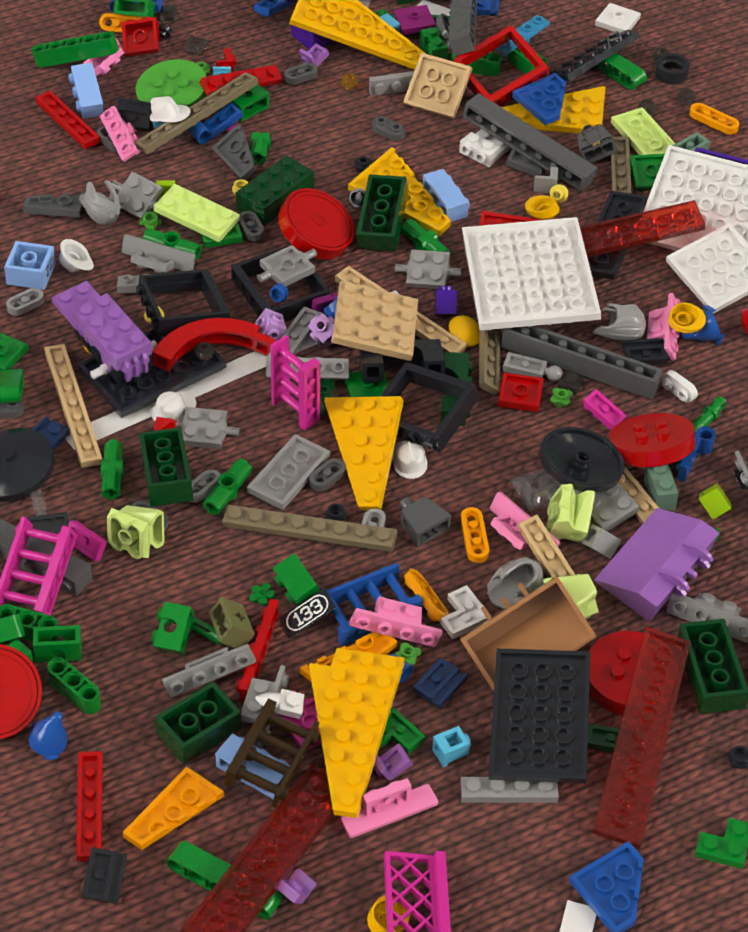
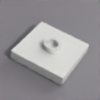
[595,3,641,33]

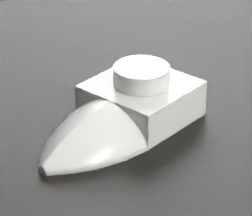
[255,689,304,719]

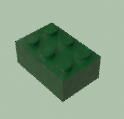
[155,681,242,765]

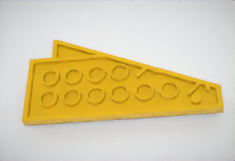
[289,0,426,70]
[309,648,405,819]

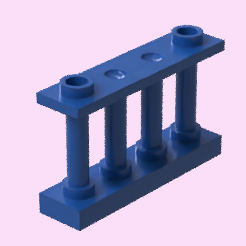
[327,563,423,647]

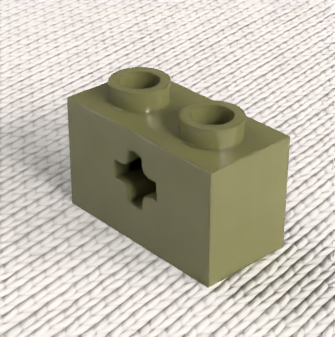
[209,597,255,648]

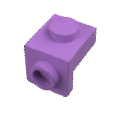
[299,44,330,67]
[373,743,413,781]

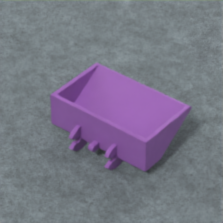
[594,508,719,622]

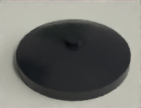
[539,427,625,493]
[0,428,55,501]

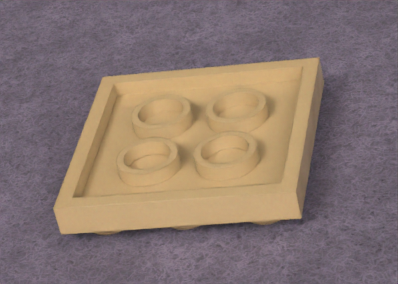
[403,53,472,119]

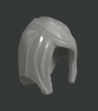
[79,180,121,226]
[593,303,646,341]
[487,557,543,609]

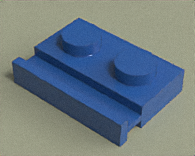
[477,0,499,16]

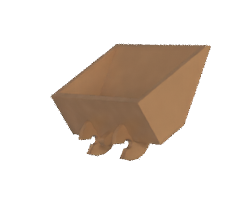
[460,576,597,691]

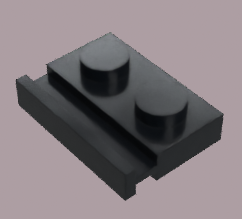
[116,97,152,130]
[622,338,669,365]
[81,847,127,905]

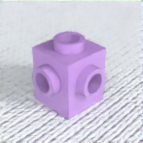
[255,308,287,340]
[308,313,334,349]

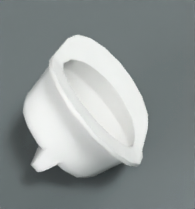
[150,96,191,122]
[59,239,94,273]
[151,390,196,422]
[392,441,427,479]

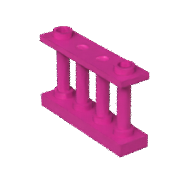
[270,335,320,430]
[0,517,78,616]

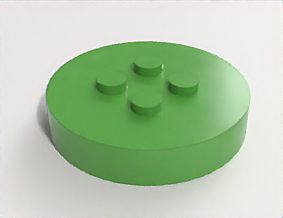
[136,59,207,108]

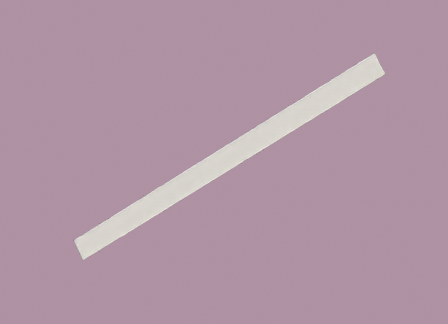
[66,290,400,450]

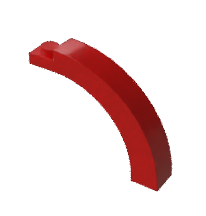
[152,318,276,372]

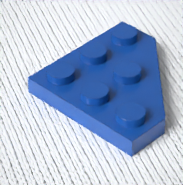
[512,73,566,126]
[569,841,644,932]

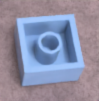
[4,241,56,290]

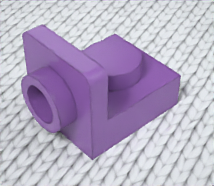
[276,869,317,904]

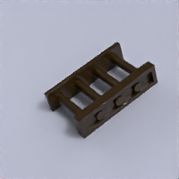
[224,698,321,808]

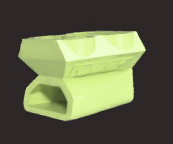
[546,484,595,542]
[107,505,164,559]
[543,574,599,619]

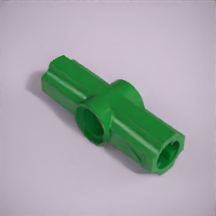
[401,218,451,256]
[142,228,202,261]
[101,439,124,500]
[203,458,252,516]

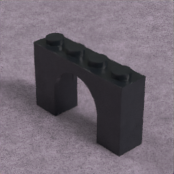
[359,339,445,382]

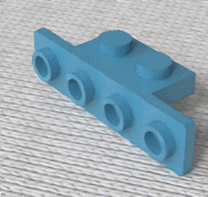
[495,15,550,57]

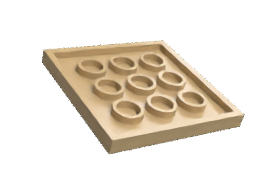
[331,281,418,361]

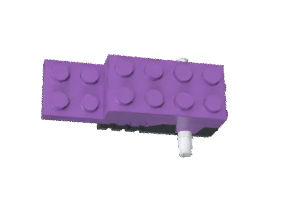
[52,281,157,385]

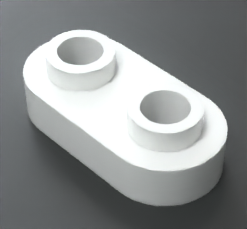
[661,370,698,403]

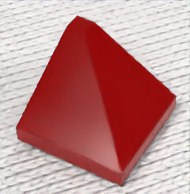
[153,416,177,431]

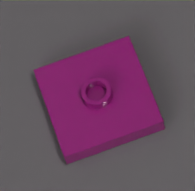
[393,5,436,35]

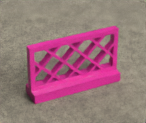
[383,851,451,932]

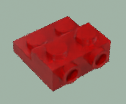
[121,17,160,57]

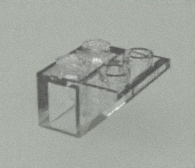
[510,468,563,511]

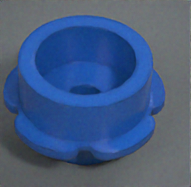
[270,283,288,302]

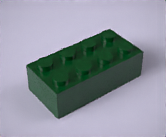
[236,155,315,226]
[356,174,409,251]
[139,427,194,507]
[677,618,748,714]

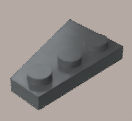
[212,124,257,180]

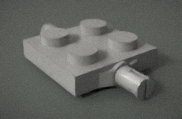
[112,172,164,219]
[257,245,317,287]
[395,250,462,289]
[176,407,240,449]

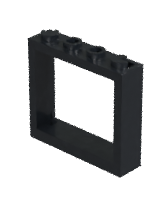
[231,244,332,322]
[136,269,230,337]
[380,362,480,452]

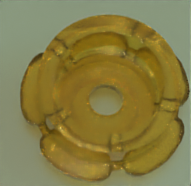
[341,73,358,89]

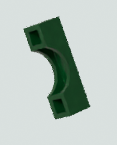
[440,352,473,427]

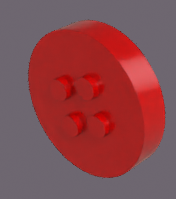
[278,188,355,260]
[609,413,696,467]
[589,631,678,717]
[0,644,42,740]

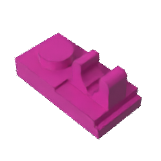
[583,389,627,430]
[68,520,107,562]

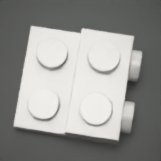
[459,129,511,167]

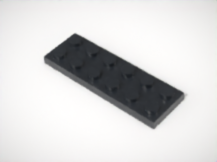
[549,30,640,82]
[585,191,647,280]

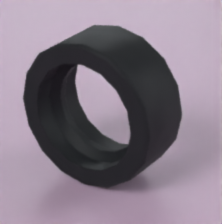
[655,53,690,84]

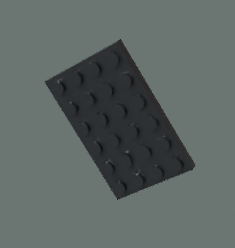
[78,329,227,418]
[489,648,590,784]

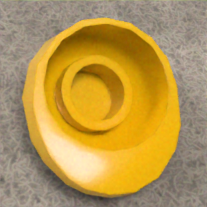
[525,195,560,220]
[668,303,706,333]
[448,315,480,347]
[367,895,411,932]

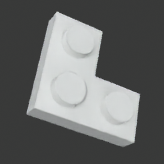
[440,585,488,640]

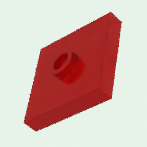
[498,372,544,412]

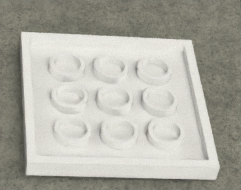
[666,223,748,314]

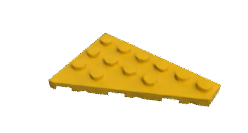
[502,86,606,134]
[348,147,451,236]
[324,396,404,511]

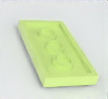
[611,107,675,155]
[154,184,240,242]

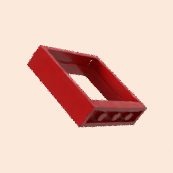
[453,25,549,107]

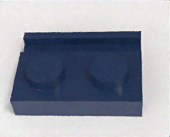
[31,416,70,450]
[412,657,468,709]

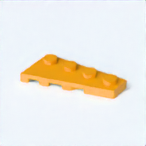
[300,632,397,683]
[123,766,224,850]

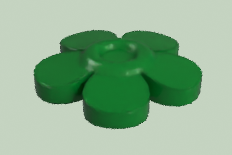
[249,583,275,605]

